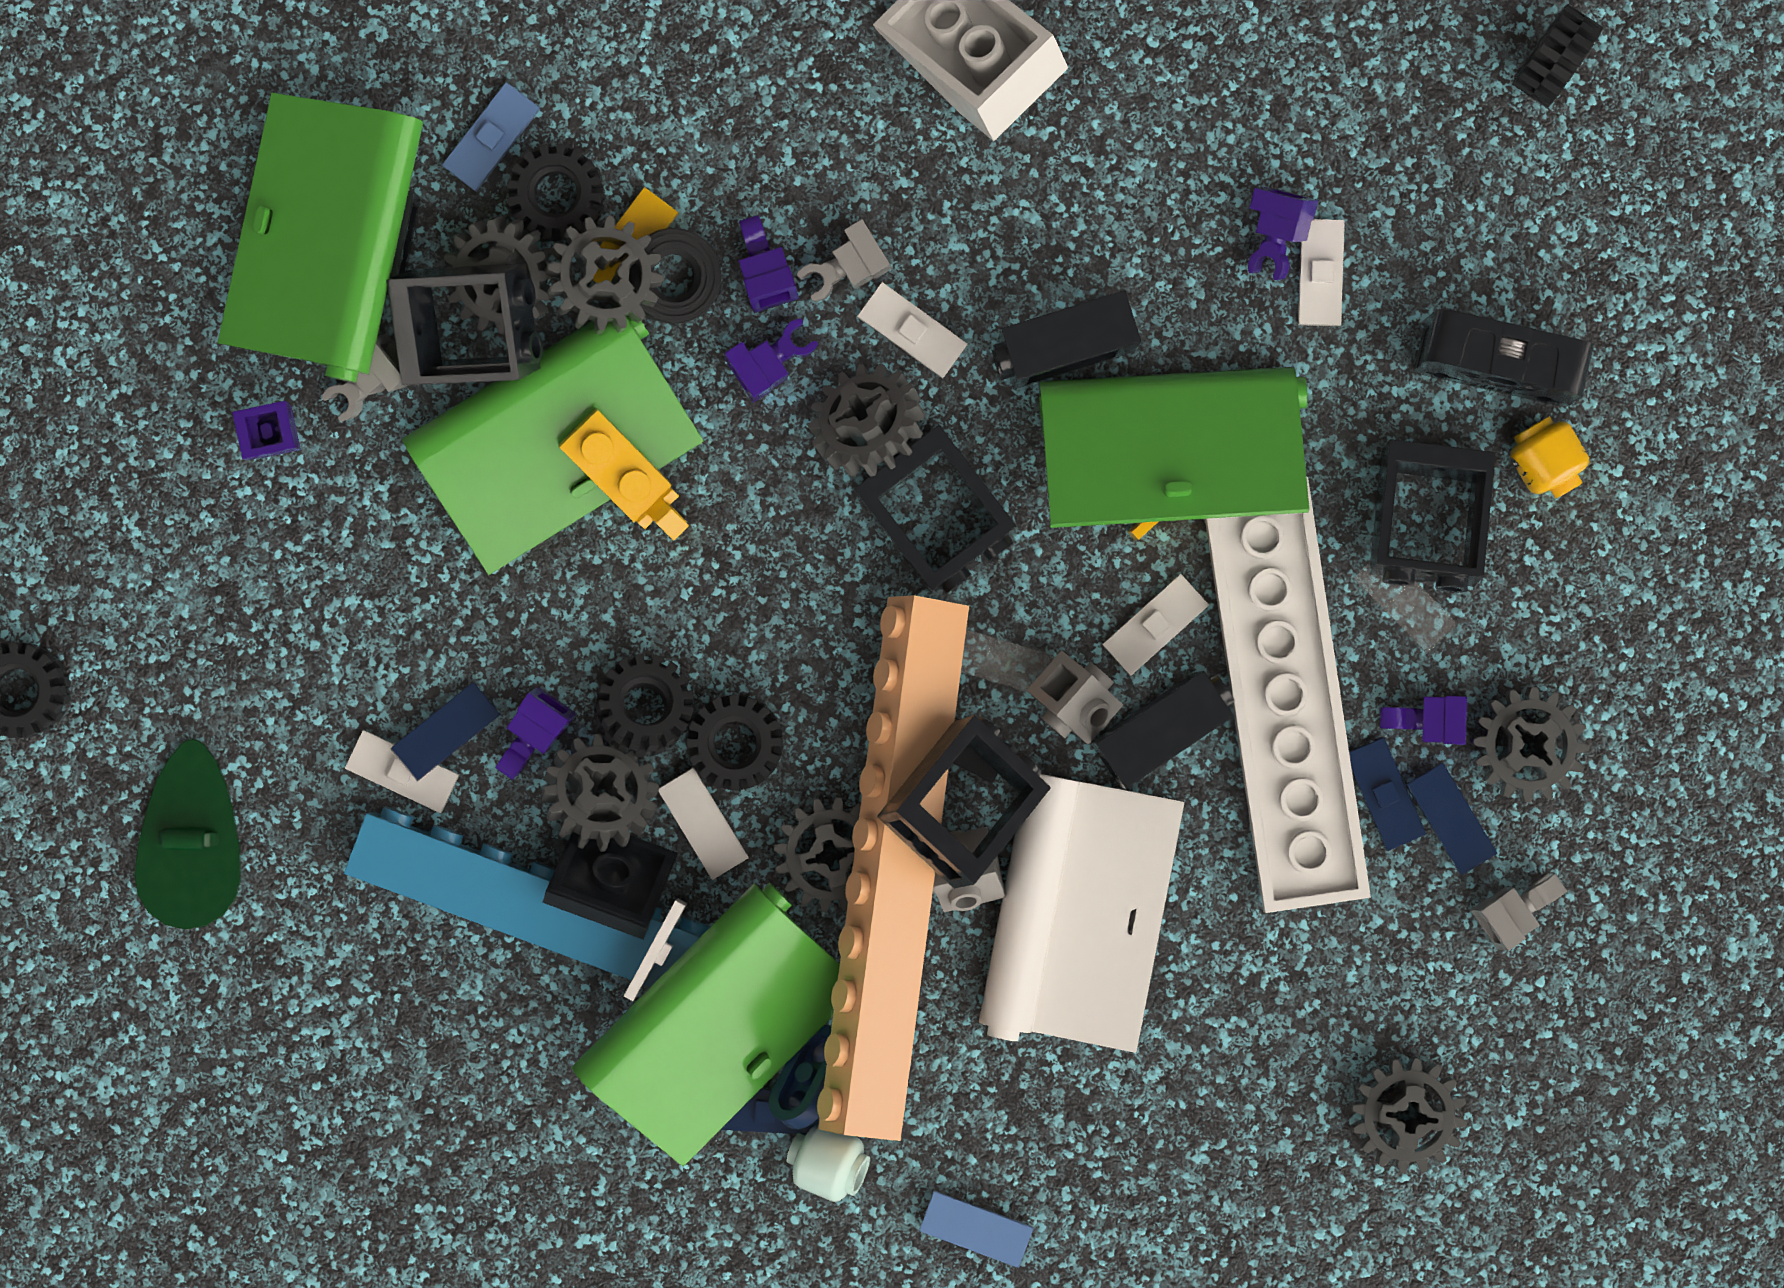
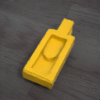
[558,408,689,540]

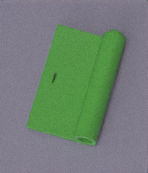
[218,93,423,383]
[402,308,704,575]
[1039,367,1309,528]
[571,882,840,1167]

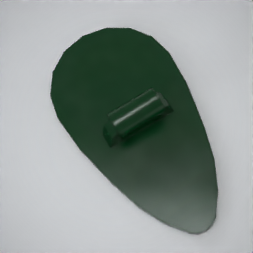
[134,739,242,930]

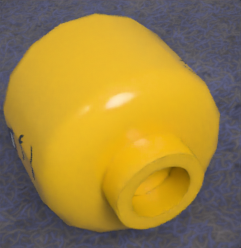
[1510,416,1589,499]

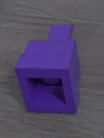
[1248,187,1319,280]
[739,215,799,313]
[724,319,818,403]
[232,401,301,461]
[495,687,577,780]
[1380,696,1467,745]

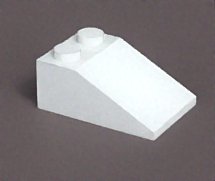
[873,0,1068,141]

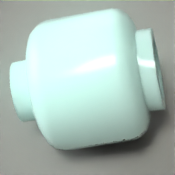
[787,1124,870,1202]

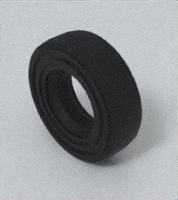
[628,228,722,324]

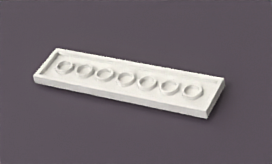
[1205,477,1371,913]

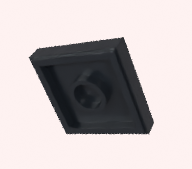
[542,831,678,940]

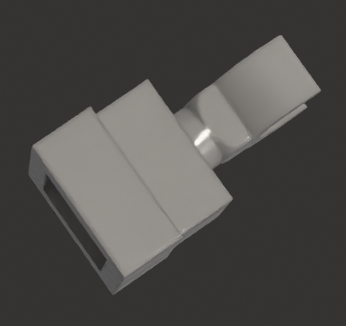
[797,219,892,302]
[322,334,408,421]
[1470,873,1567,951]

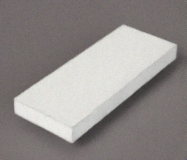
[1298,219,1344,326]
[857,282,968,379]
[1102,574,1209,676]
[345,730,459,813]
[658,768,749,880]
[624,899,687,1001]

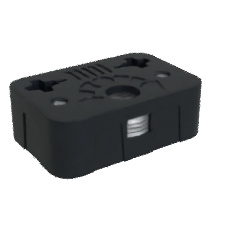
[1414,309,1594,406]

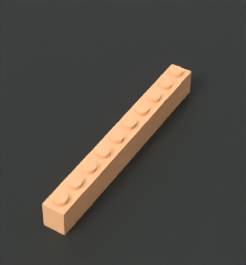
[817,595,969,1141]

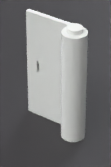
[979,774,1185,1053]

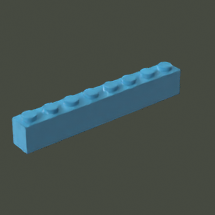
[344,806,711,987]

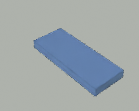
[442,82,540,192]
[919,1190,1033,1268]

